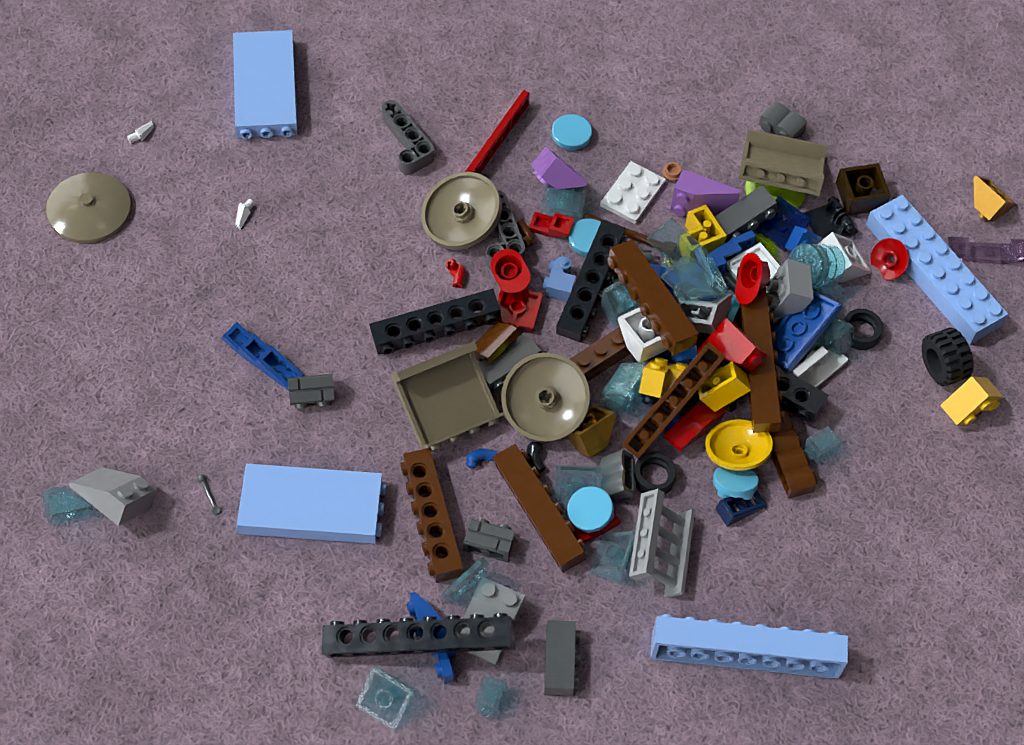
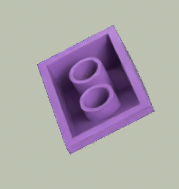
[670,169,741,217]

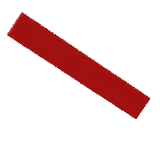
[465,89,530,174]

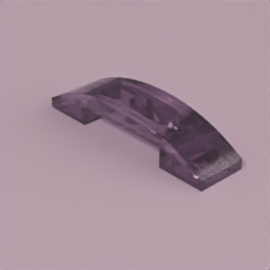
[948,237,1024,265]

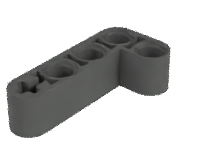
[382,100,433,175]
[486,190,525,269]

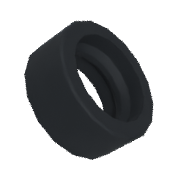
[840,308,883,350]
[634,452,676,495]

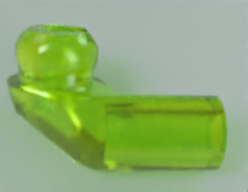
[755,231,776,257]

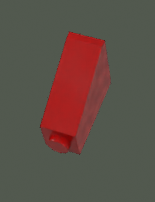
[697,318,767,371]

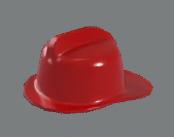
[490,249,531,293]
[735,253,771,305]

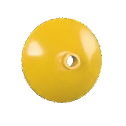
[705,419,773,471]

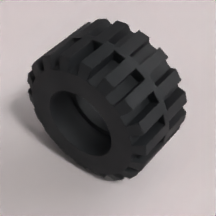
[921,327,974,386]

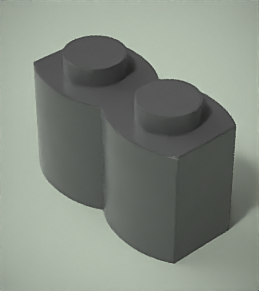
[759,102,807,139]
[600,449,636,503]

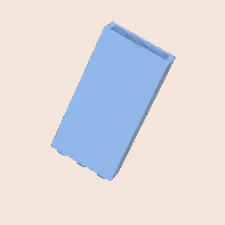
[233,30,298,139]
[237,464,386,544]

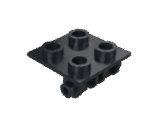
[802,196,858,242]

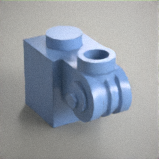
[543,256,576,302]

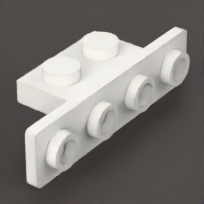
[780,346,848,402]

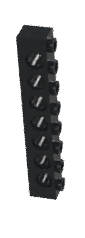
[696,332,829,424]
[322,613,515,658]

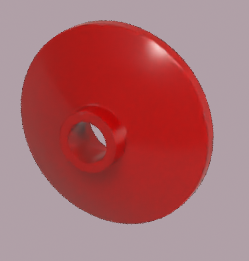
[870,238,909,280]

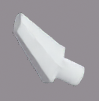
[127,121,154,143]
[235,199,255,230]

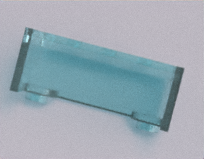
[646,217,728,301]

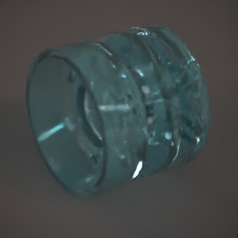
[789,243,845,288]

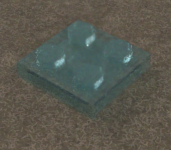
[440,557,489,603]

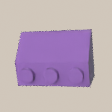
[531,146,588,190]

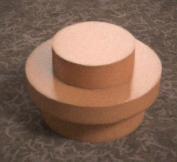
[662,162,682,182]

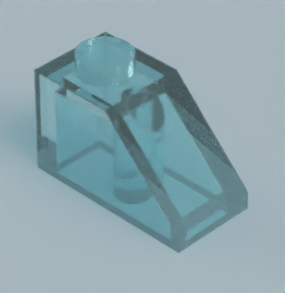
[42,487,95,525]

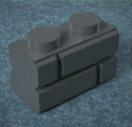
[288,374,335,408]
[463,518,515,562]

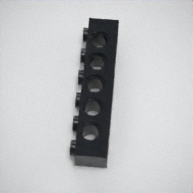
[556,220,628,342]
[369,288,502,355]

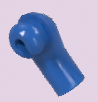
[466,448,497,468]

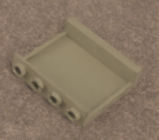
[738,129,828,196]
[390,341,505,451]

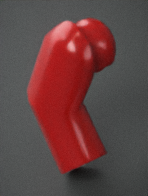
[446,259,466,289]

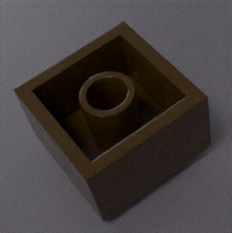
[835,163,891,216]

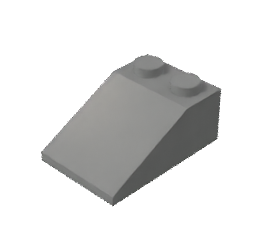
[69,467,157,526]
[460,577,525,665]

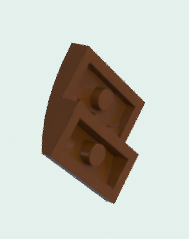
[473,323,520,363]

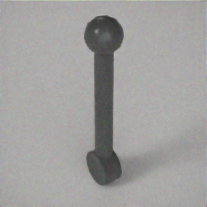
[197,474,221,515]

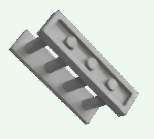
[629,489,695,598]

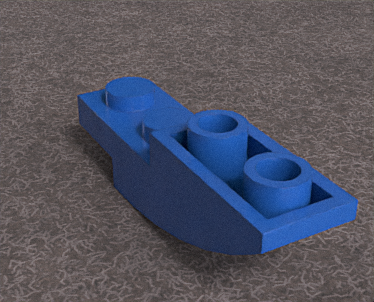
[407,592,456,684]

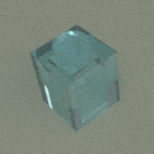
[804,426,842,464]
[474,675,507,717]

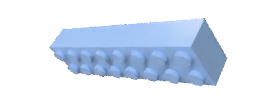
[866,195,1008,345]
[650,614,848,679]

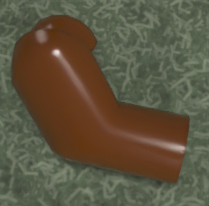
[517,219,535,247]

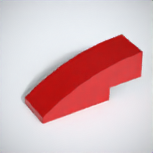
[664,401,727,451]

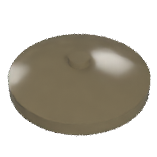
[46,172,131,244]
[421,172,502,250]
[501,353,591,442]

